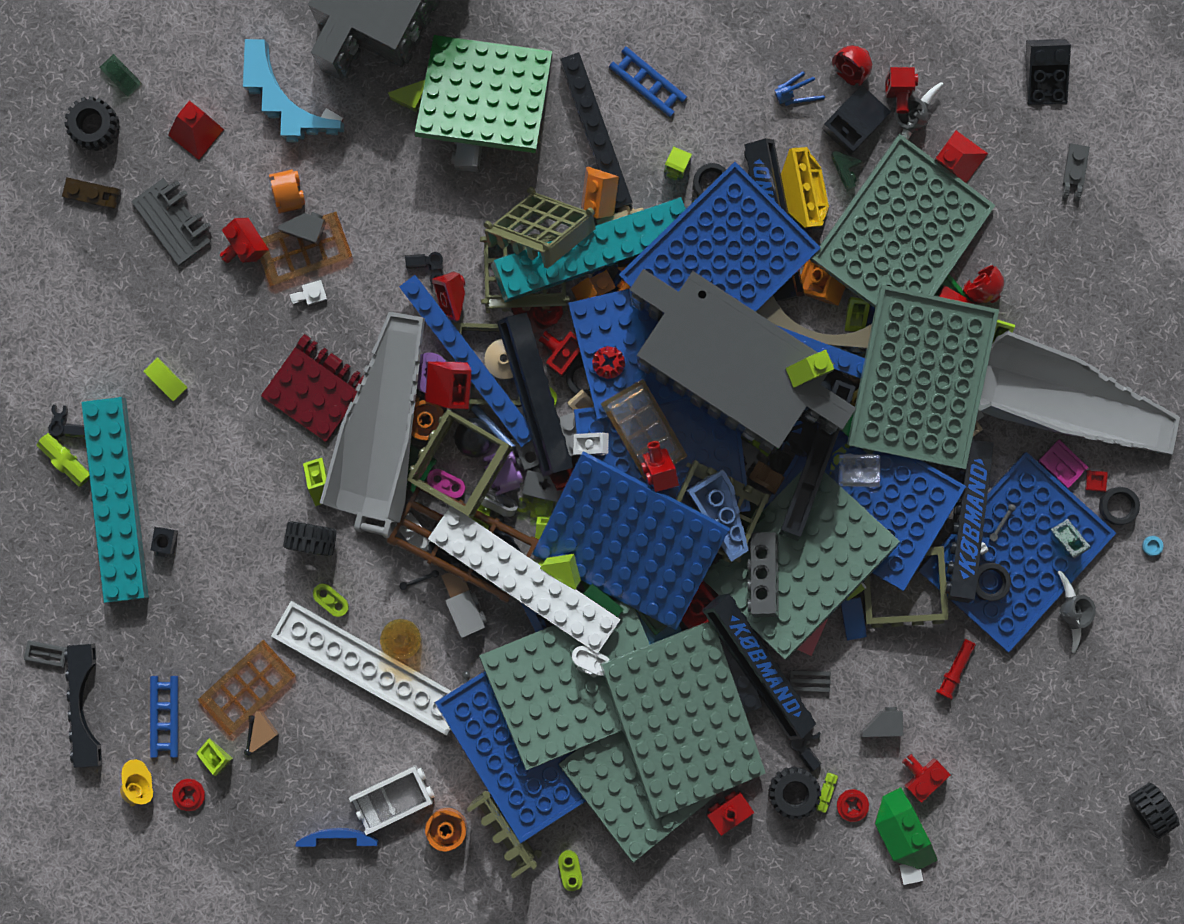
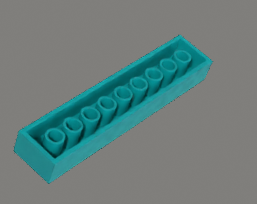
[491,197,686,303]
[81,397,149,603]

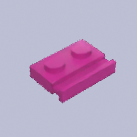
[1038,440,1088,488]

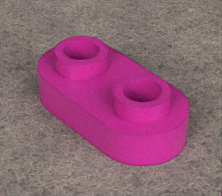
[427,469,466,498]

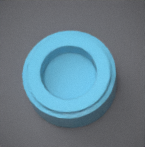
[1142,536,1163,556]

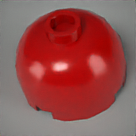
[832,45,873,86]
[963,265,1005,303]

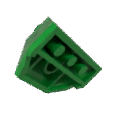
[875,787,938,869]

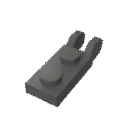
[1062,143,1090,201]

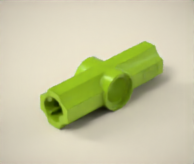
[36,433,90,487]

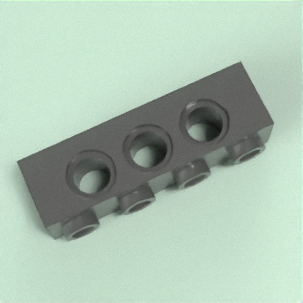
[748,532,779,618]

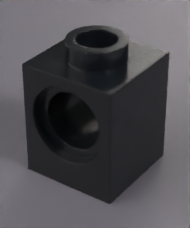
[150,527,178,557]

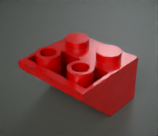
[425,361,472,409]

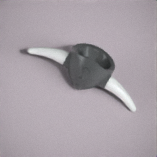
[894,82,943,140]
[1058,571,1096,653]

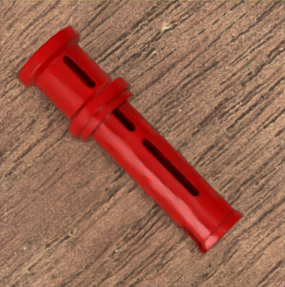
[936,639,976,700]

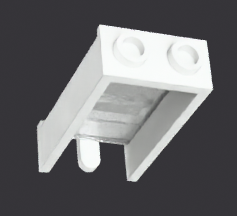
[349,765,435,835]

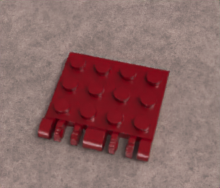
[261,334,364,442]

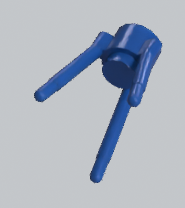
[774,72,825,106]

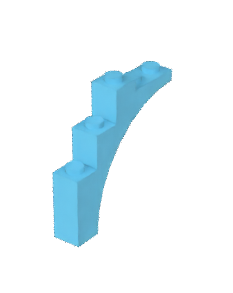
[243,39,344,142]

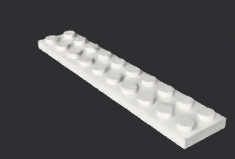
[428,506,620,654]
[271,601,451,735]

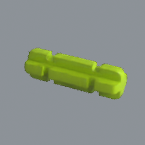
[816,773,838,813]

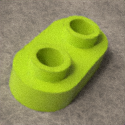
[313,584,349,617]
[558,850,583,891]

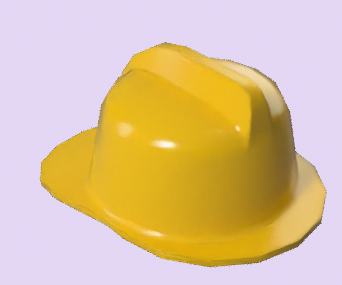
[120,759,153,806]

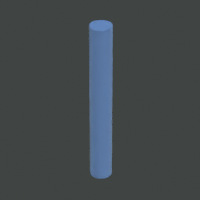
[471,405,516,450]

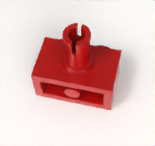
[885,67,918,114]
[220,218,269,263]
[539,331,580,377]
[641,441,679,492]
[902,754,951,803]
[707,791,754,836]

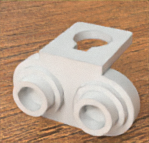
[571,646,609,678]

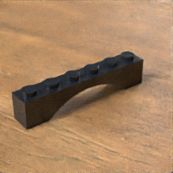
[64,643,102,768]

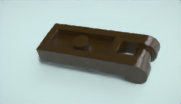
[62,177,121,209]

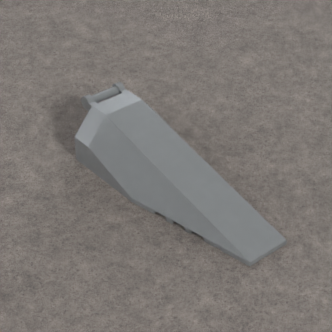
[320,312,425,538]
[978,331,1180,455]

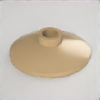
[485,339,513,379]

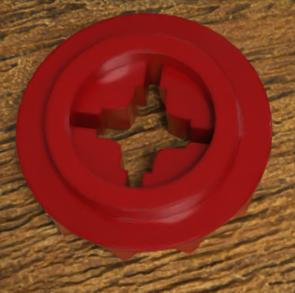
[592,346,625,379]
[172,778,205,811]
[836,789,869,822]

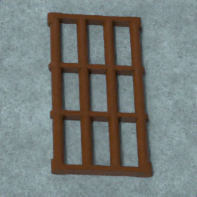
[387,480,539,603]

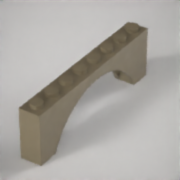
[756,296,872,354]

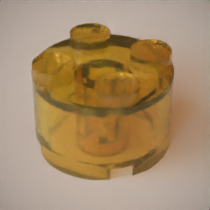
[380,619,423,660]

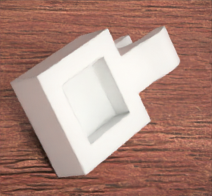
[290,280,327,306]

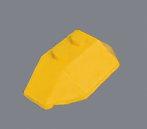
[781,147,829,228]

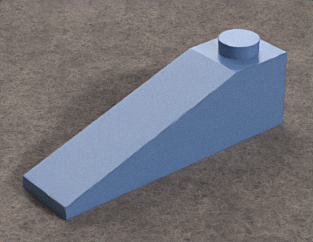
[685,470,749,561]

